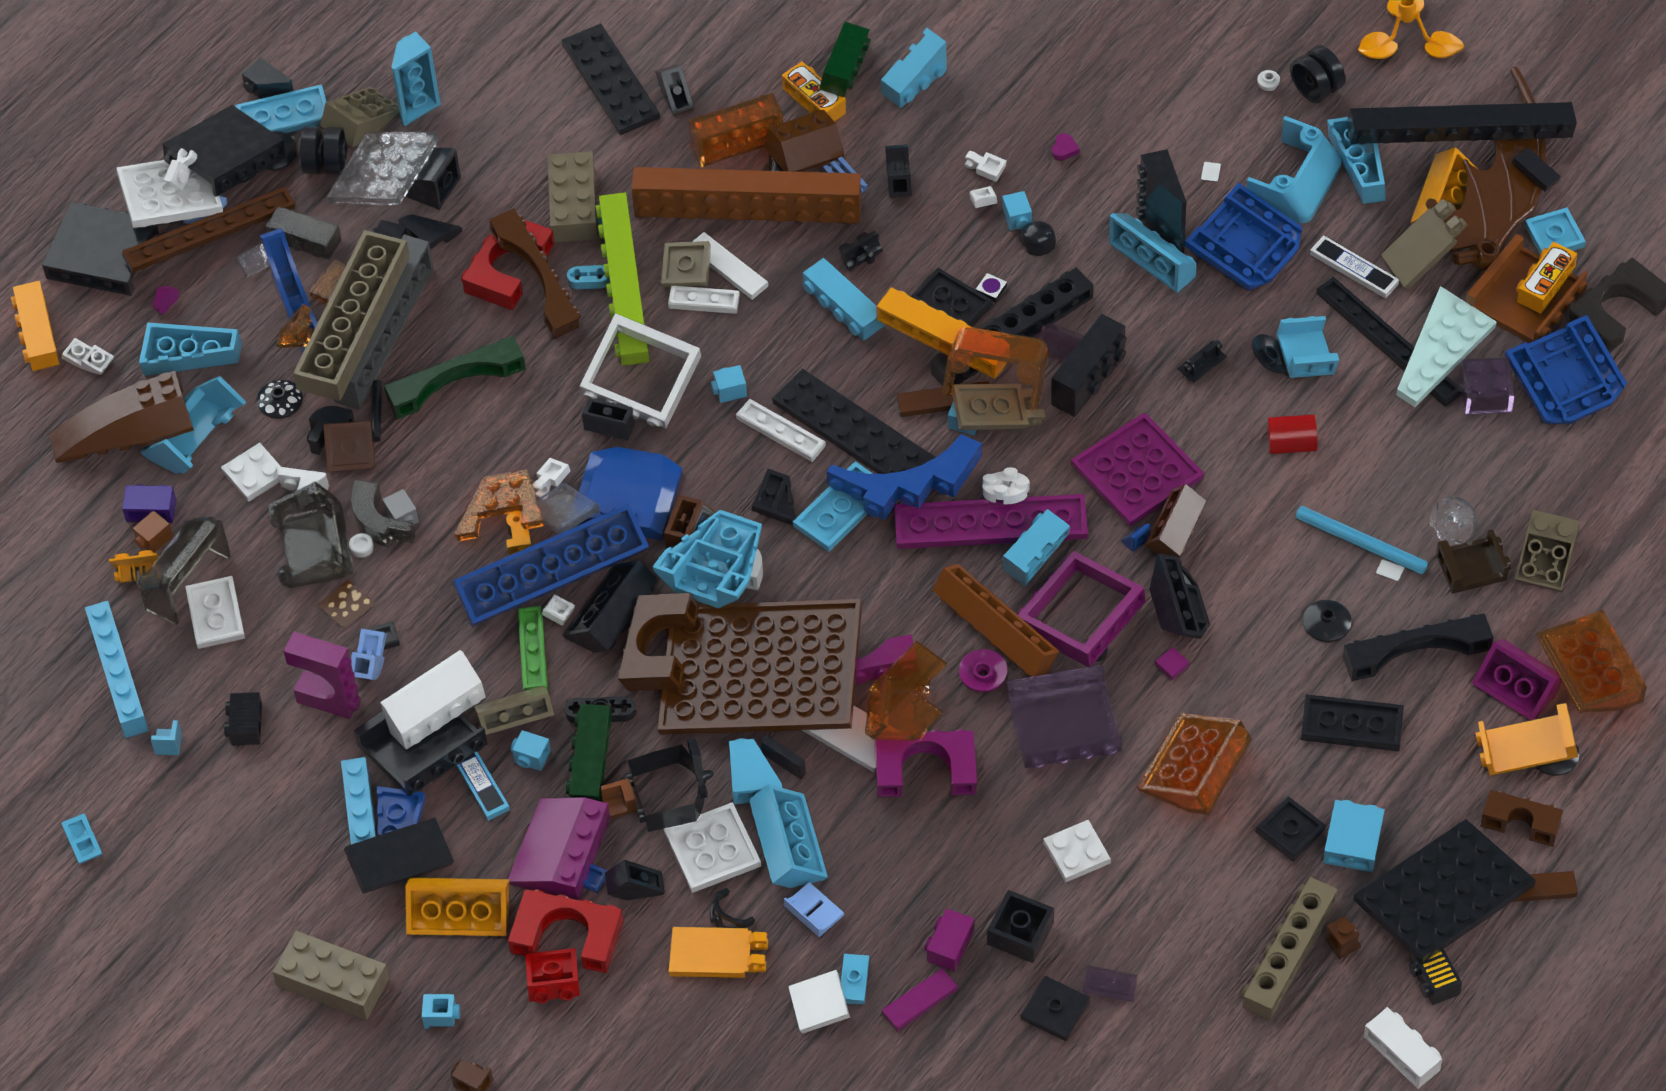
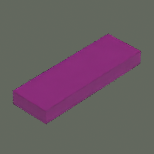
[882,968,958,1032]

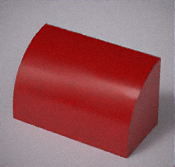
[1267,414,1317,454]

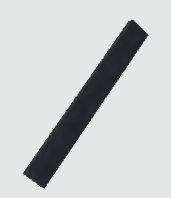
[1316,277,1463,407]

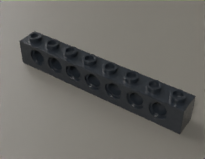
[931,267,1093,387]

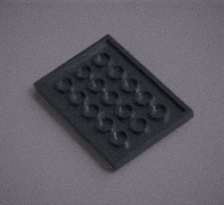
[1354,819,1536,963]

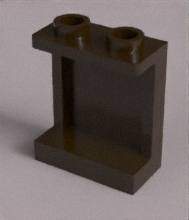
[1436,529,1511,594]

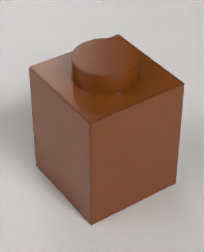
[132,511,173,553]

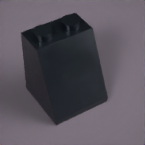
[389,146,461,210]

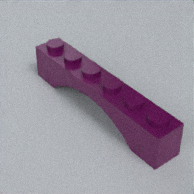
[856,634,918,684]

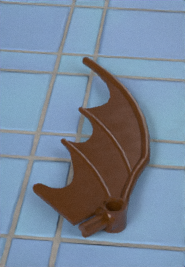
[1426,67,1546,270]

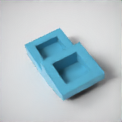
[61,813,102,864]

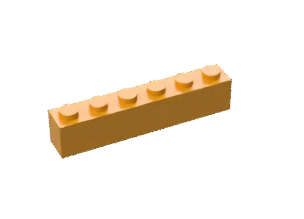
[876,287,1010,379]

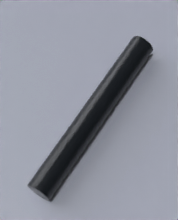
[372,380,382,442]

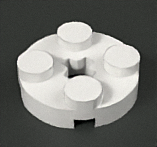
[982,467,1030,504]

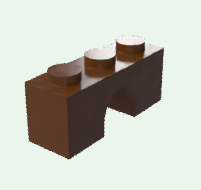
[1480,789,1563,847]

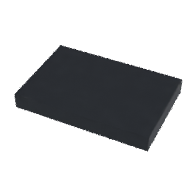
[910,268,993,327]

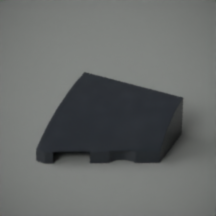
[398,214,462,250]

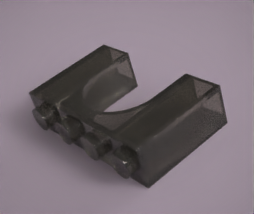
[1566,257,1666,353]

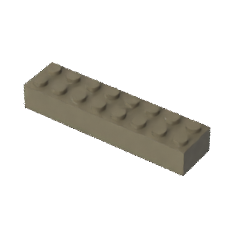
[293,230,410,401]

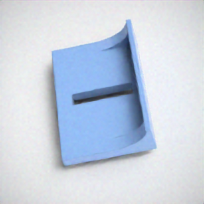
[784,882,844,937]

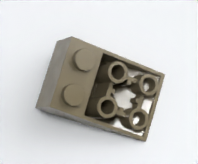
[320,87,400,147]
[1515,510,1580,591]

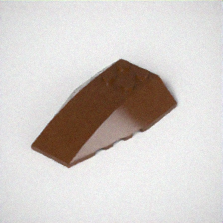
[49,371,194,463]

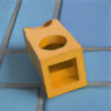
[506,511,531,556]

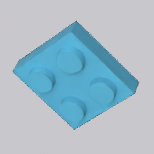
[1524,208,1586,254]

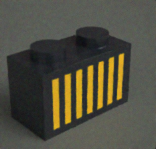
[1408,949,1462,1005]

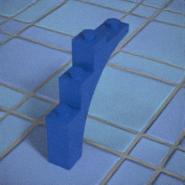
[260,228,318,354]
[827,434,982,520]

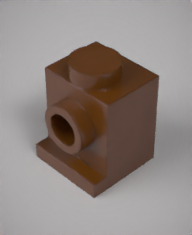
[1325,917,1361,959]
[451,1059,493,1091]

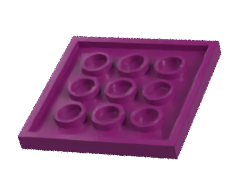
[1071,412,1204,527]

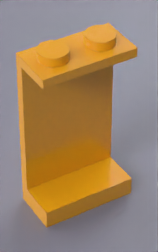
[1475,703,1578,776]

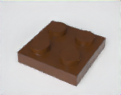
[323,420,375,471]

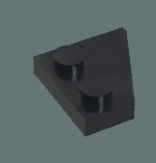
[751,468,796,526]

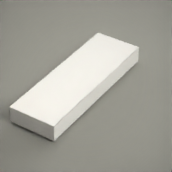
[668,285,740,314]

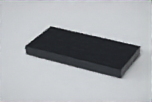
[1301,694,1404,751]
[344,818,454,894]

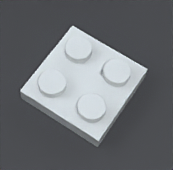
[221,443,281,502]
[1043,820,1111,883]

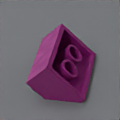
[1472,639,1565,721]

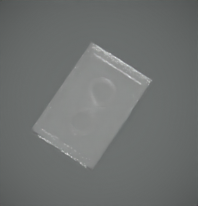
[526,483,600,534]

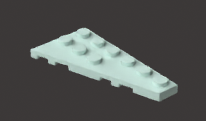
[1396,286,1497,407]

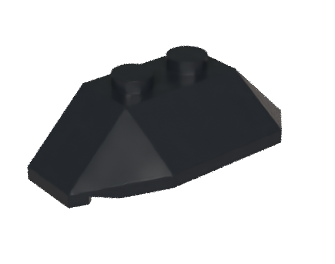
[1149,553,1210,639]

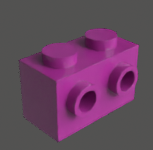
[924,908,975,972]

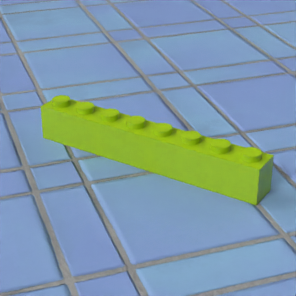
[595,192,649,366]

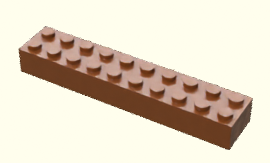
[631,167,862,224]

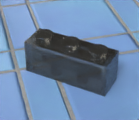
[266,206,342,260]

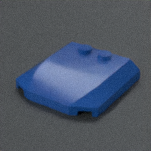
[1184,182,1303,291]
[1504,315,1627,424]
[570,447,683,540]

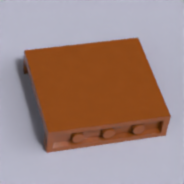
[1466,234,1588,343]

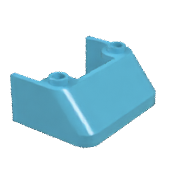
[1246,116,1342,223]
[140,376,246,474]

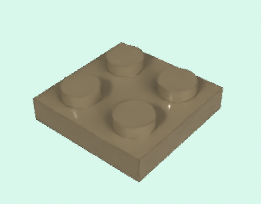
[661,241,711,288]

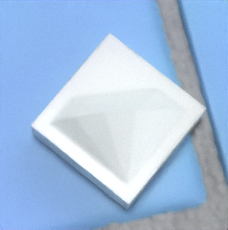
[969,186,997,208]
[542,594,575,626]

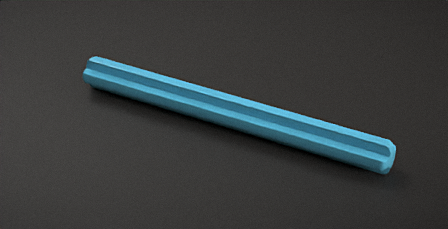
[1296,506,1428,574]

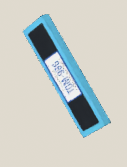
[456,752,510,821]

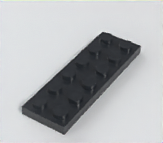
[562,23,660,135]

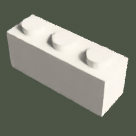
[1364,1007,1442,1089]

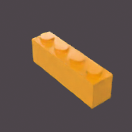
[11,280,60,371]

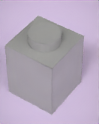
[382,489,419,532]

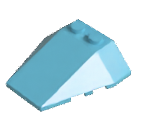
[653,510,762,608]

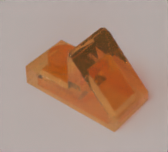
[276,304,314,348]

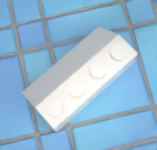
[380,650,486,750]

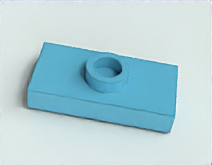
[841,954,869,1005]

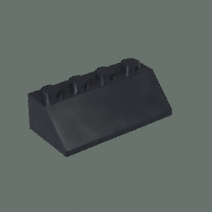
[563,560,658,653]

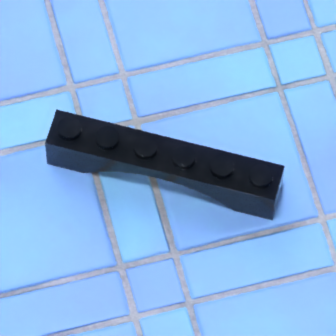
[1343,613,1494,682]

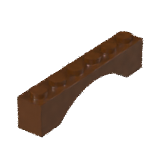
[490,208,581,339]

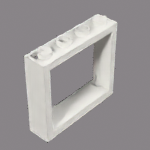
[580,313,701,428]

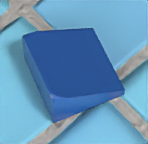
[1122,523,1150,552]

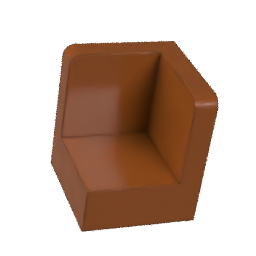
[600,778,637,818]

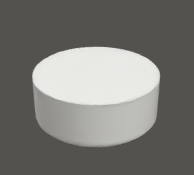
[349,533,374,558]

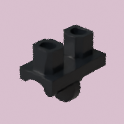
[839,231,883,271]

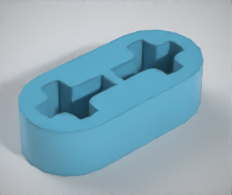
[567,265,610,290]

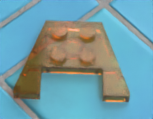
[455,469,544,541]

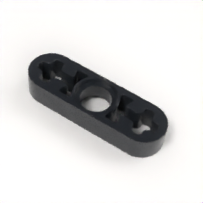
[565,696,636,723]

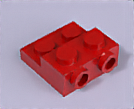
[526,948,580,1004]

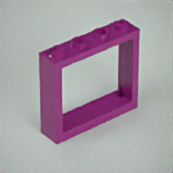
[1017,551,1146,668]

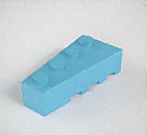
[1327,117,1386,204]
[139,322,243,376]

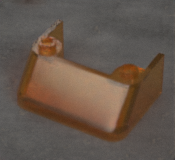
[942,327,1049,410]
[865,640,947,741]

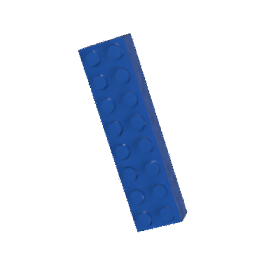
[452,504,649,627]

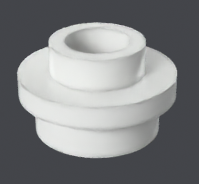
[1257,70,1280,91]

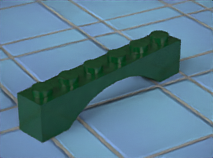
[384,336,526,419]

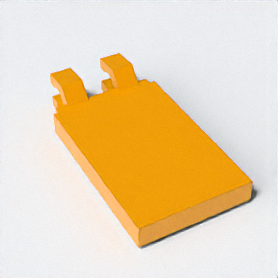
[669,927,768,978]

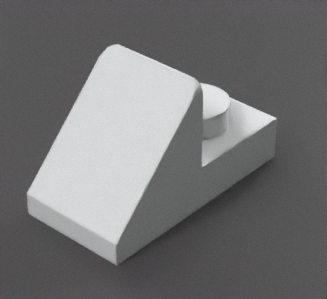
[278,467,329,505]

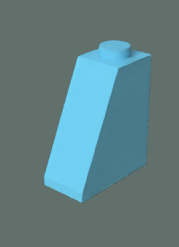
[729,738,782,804]

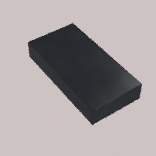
[1512,148,1561,192]
[761,736,806,779]

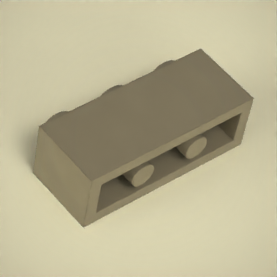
[474,686,554,735]

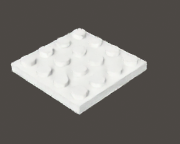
[116,160,223,228]

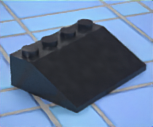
[1136,149,1187,254]

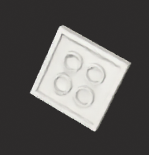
[664,802,761,893]

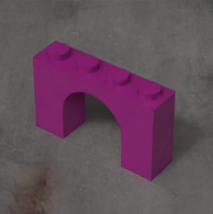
[283,632,361,719]
[874,729,977,798]

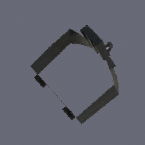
[626,738,714,832]

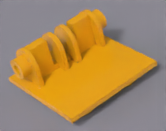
[109,550,163,583]

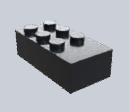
[1051,314,1127,417]

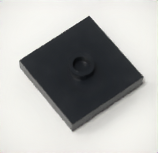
[1255,796,1326,861]
[1021,976,1090,1041]

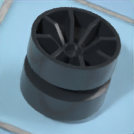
[300,127,347,175]

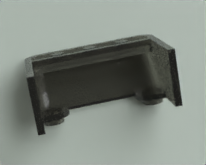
[138,516,231,625]

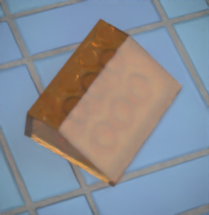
[1536,610,1647,713]
[1137,713,1252,815]

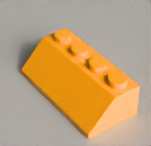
[1410,147,1478,224]
[405,878,510,936]

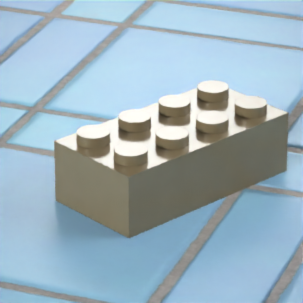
[548,151,598,242]
[273,931,389,1020]

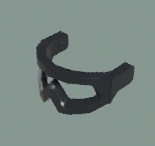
[710,888,755,928]

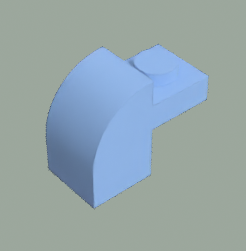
[351,629,387,680]

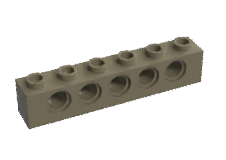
[1241,877,1338,1021]

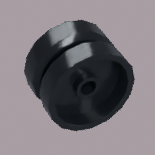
[1290,45,1346,103]

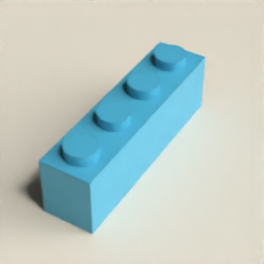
[803,258,885,341]
[341,757,377,844]

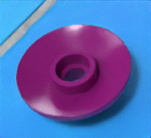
[959,649,1007,692]

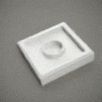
[788,970,850,1034]

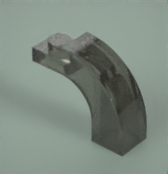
[351,480,416,547]

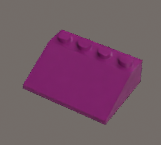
[508,798,610,900]

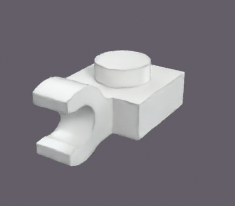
[164,148,197,191]
[965,151,1007,182]
[532,458,570,499]

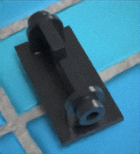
[1177,340,1227,383]

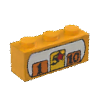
[782,61,846,122]
[1516,242,1578,314]

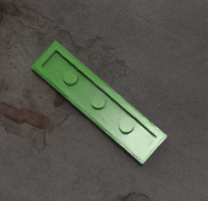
[518,606,548,691]

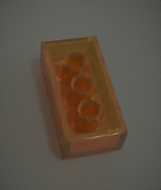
[689,93,783,168]

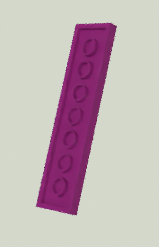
[894,494,1088,549]

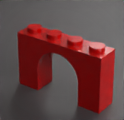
[461,220,555,311]
[508,889,623,973]

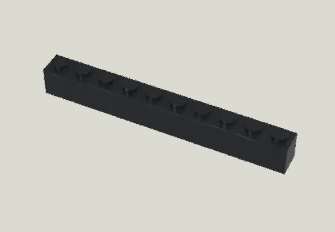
[1346,102,1577,144]

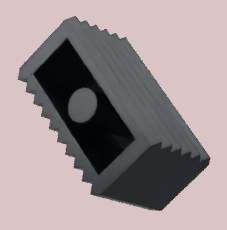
[582,397,635,440]
[224,692,262,746]

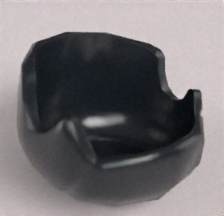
[1020,221,1056,256]

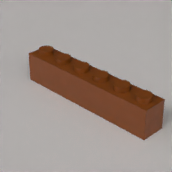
[932,564,1060,679]

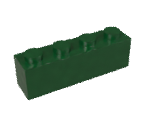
[819,21,871,97]
[566,704,612,802]

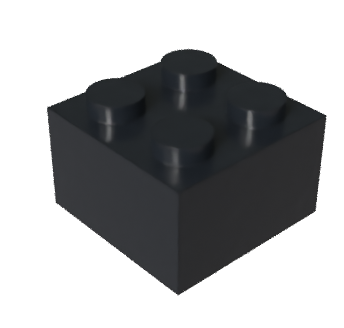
[987,890,1054,963]

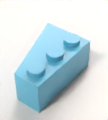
[881,28,947,108]
[1002,509,1070,587]

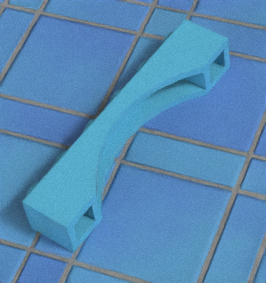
[85,600,149,738]

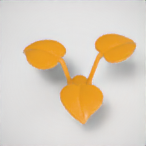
[1358,0,1464,59]

